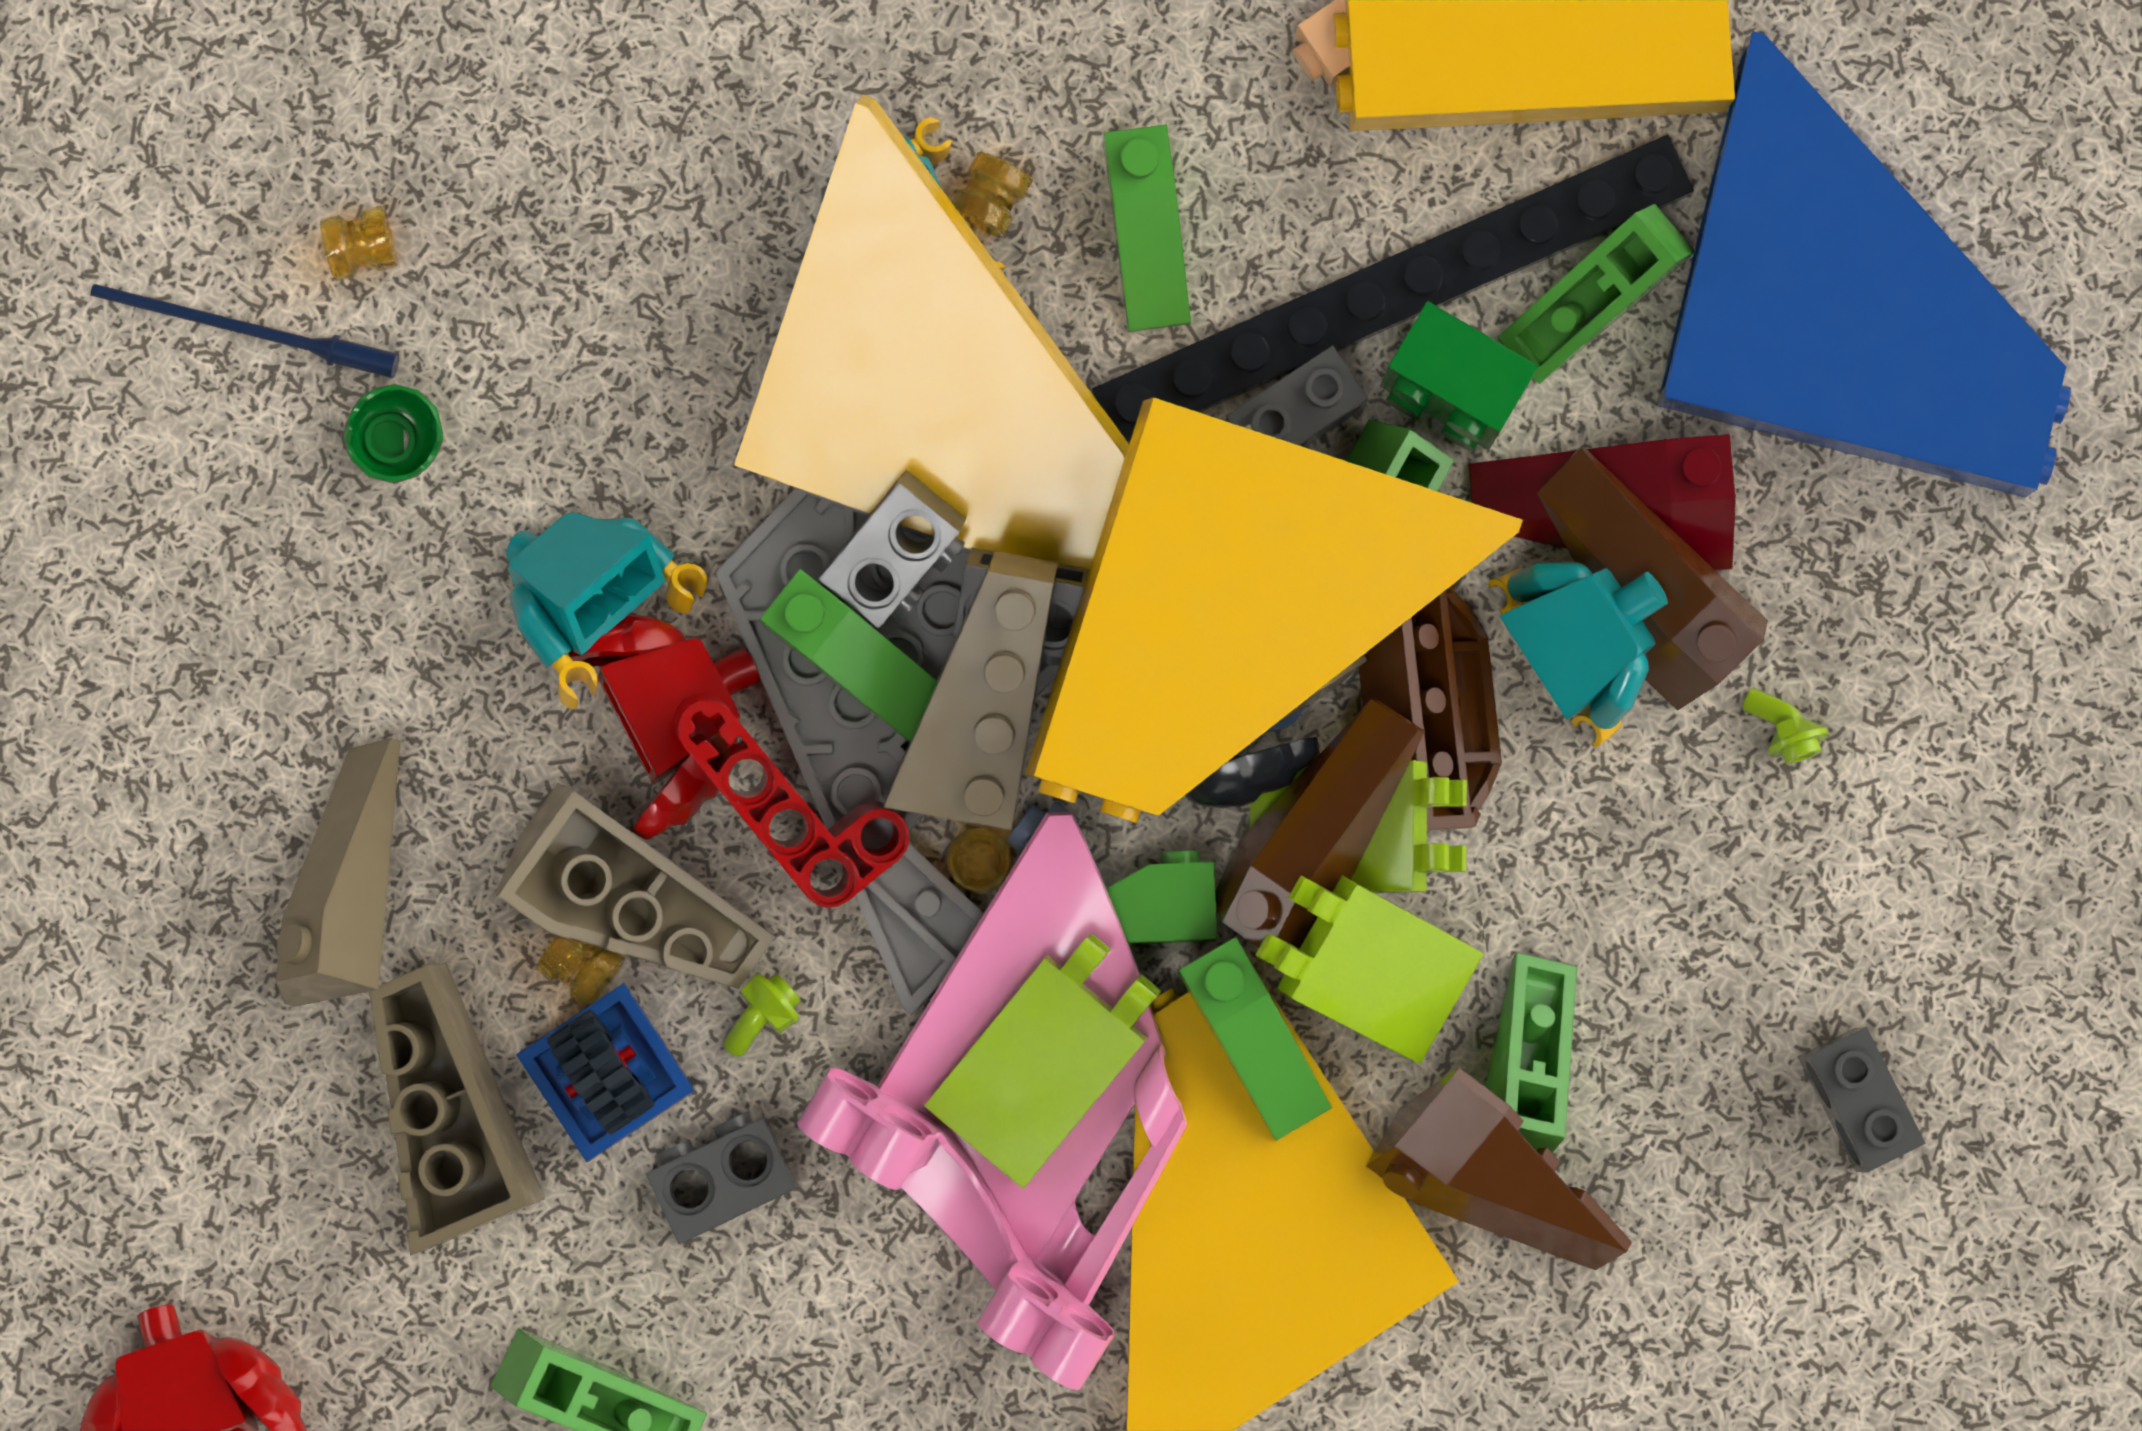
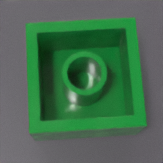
[1380,301,1539,451]

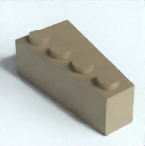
[883,551,1059,830]

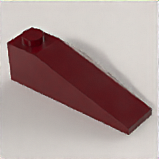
[1468,434,1736,571]

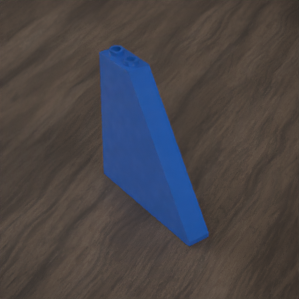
[1657,31,2071,498]

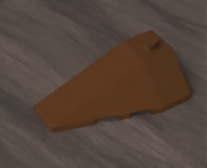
[1537,446,1768,711]
[1215,699,1425,949]
[1366,1067,1632,1270]

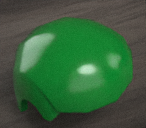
[343,384,443,484]

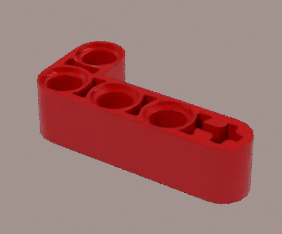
[673,693,910,908]

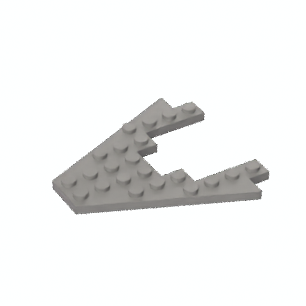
[715,488,1248,1016]

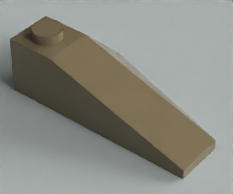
[276,738,400,1007]
[495,783,775,989]

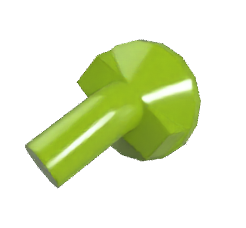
[1743,688,1830,764]
[723,972,801,1057]

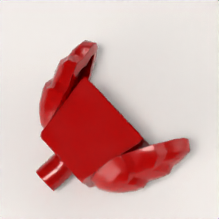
[568,614,761,840]
[80,1304,307,1431]

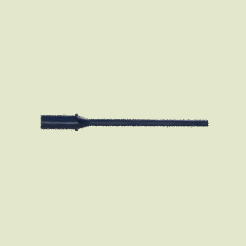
[91,284,399,378]

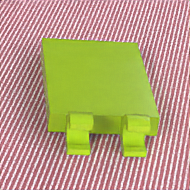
[1250,760,1467,893]
[1255,875,1484,1064]
[924,933,1162,1189]

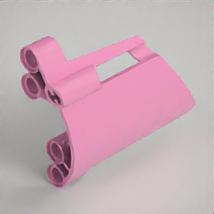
[797,811,1187,1390]

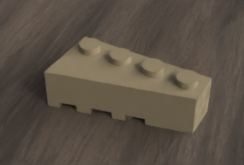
[369,963,545,1256]

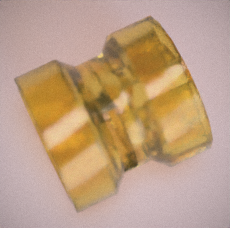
[952,152,1033,238]
[320,205,398,281]
[947,827,1012,895]
[535,936,626,1008]

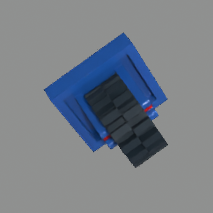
[516,983,696,1162]

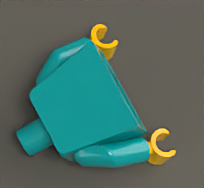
[506,512,707,709]
[1488,562,1668,748]

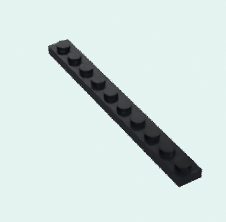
[1092,134,1694,444]

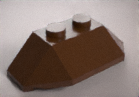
[1359,584,1502,831]

